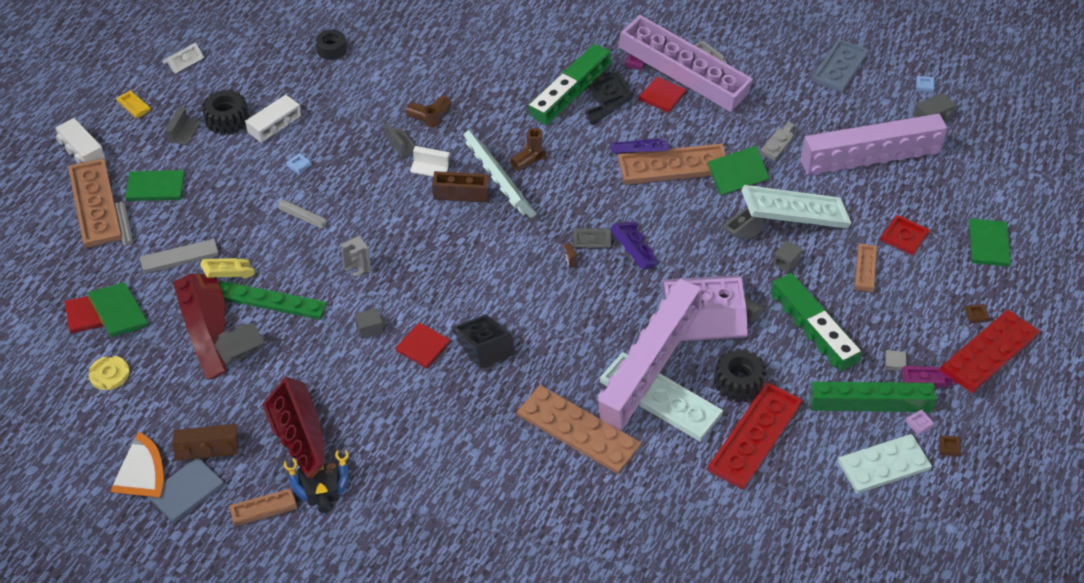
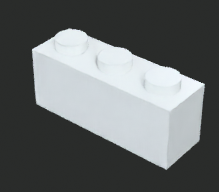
[246,95,301,142]
[55,118,105,164]

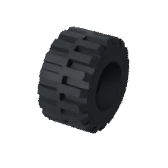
[202,90,249,135]
[714,348,766,403]

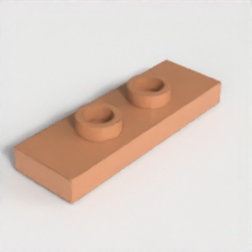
[854,243,877,292]
[229,488,297,527]

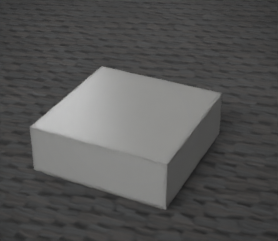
[885,350,906,371]

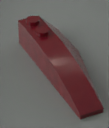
[173,273,226,380]
[262,376,324,479]

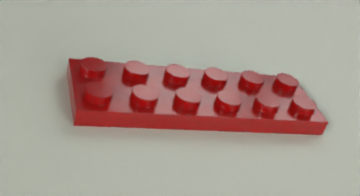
[940,309,1040,394]
[707,382,803,490]

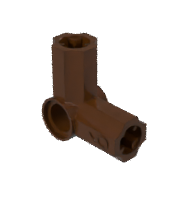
[406,95,452,128]
[510,128,546,171]

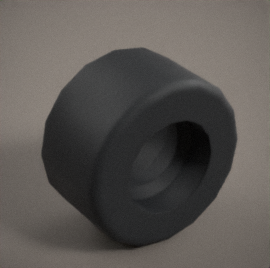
[315,29,347,60]

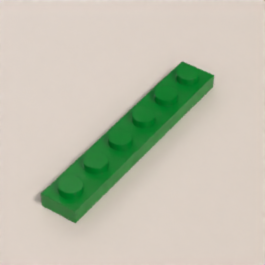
[219,281,327,320]

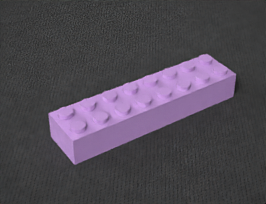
[618,15,753,112]
[800,114,948,175]
[597,278,701,431]

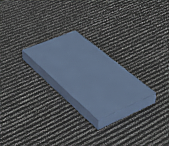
[811,39,869,93]

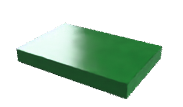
[707,146,769,196]
[125,170,185,201]
[968,218,1010,267]
[88,282,148,338]

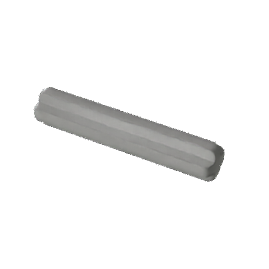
[278,199,327,228]
[115,202,133,246]

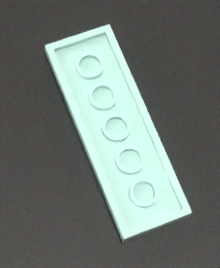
[463,130,537,218]
[741,185,851,228]
[600,352,723,442]

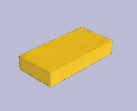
[116,90,151,119]

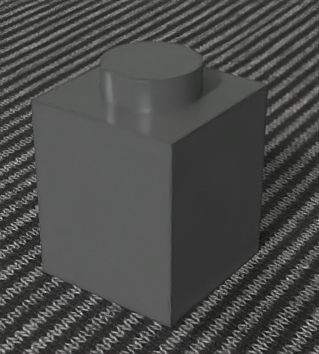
[773,240,803,273]
[354,308,386,339]

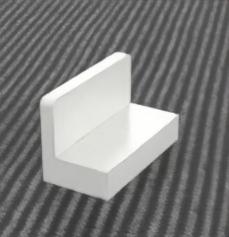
[162,43,204,73]
[410,146,450,176]

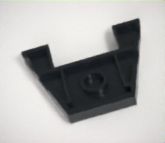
[585,71,633,126]

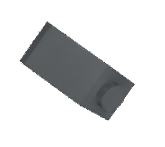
[722,206,766,238]

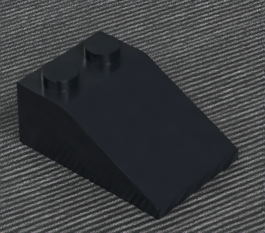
[451,314,515,368]

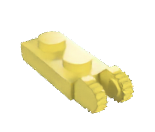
[200,258,255,278]

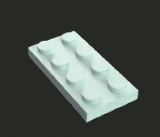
[838,434,932,494]

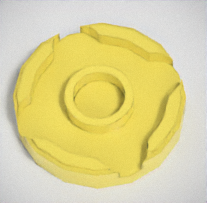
[89,356,130,390]

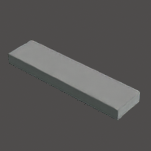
[140,239,219,274]

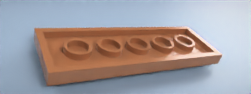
[618,144,726,185]
[68,158,122,248]
[517,385,641,474]

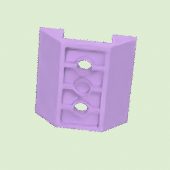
[662,275,748,341]

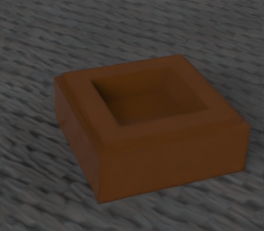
[563,243,577,268]
[964,304,989,324]
[938,435,961,457]

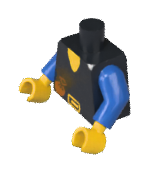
[283,449,349,513]

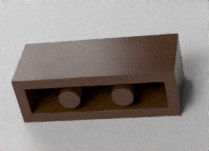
[432,171,489,202]
[172,424,239,461]

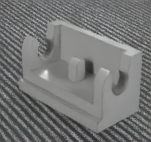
[341,236,371,276]

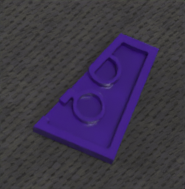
[610,138,669,155]
[610,221,658,270]

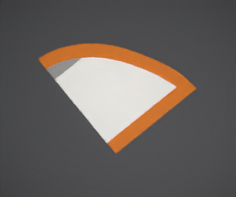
[110,432,164,498]

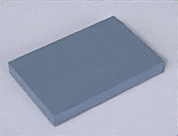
[147,459,224,524]

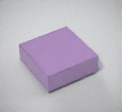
[905,410,935,435]

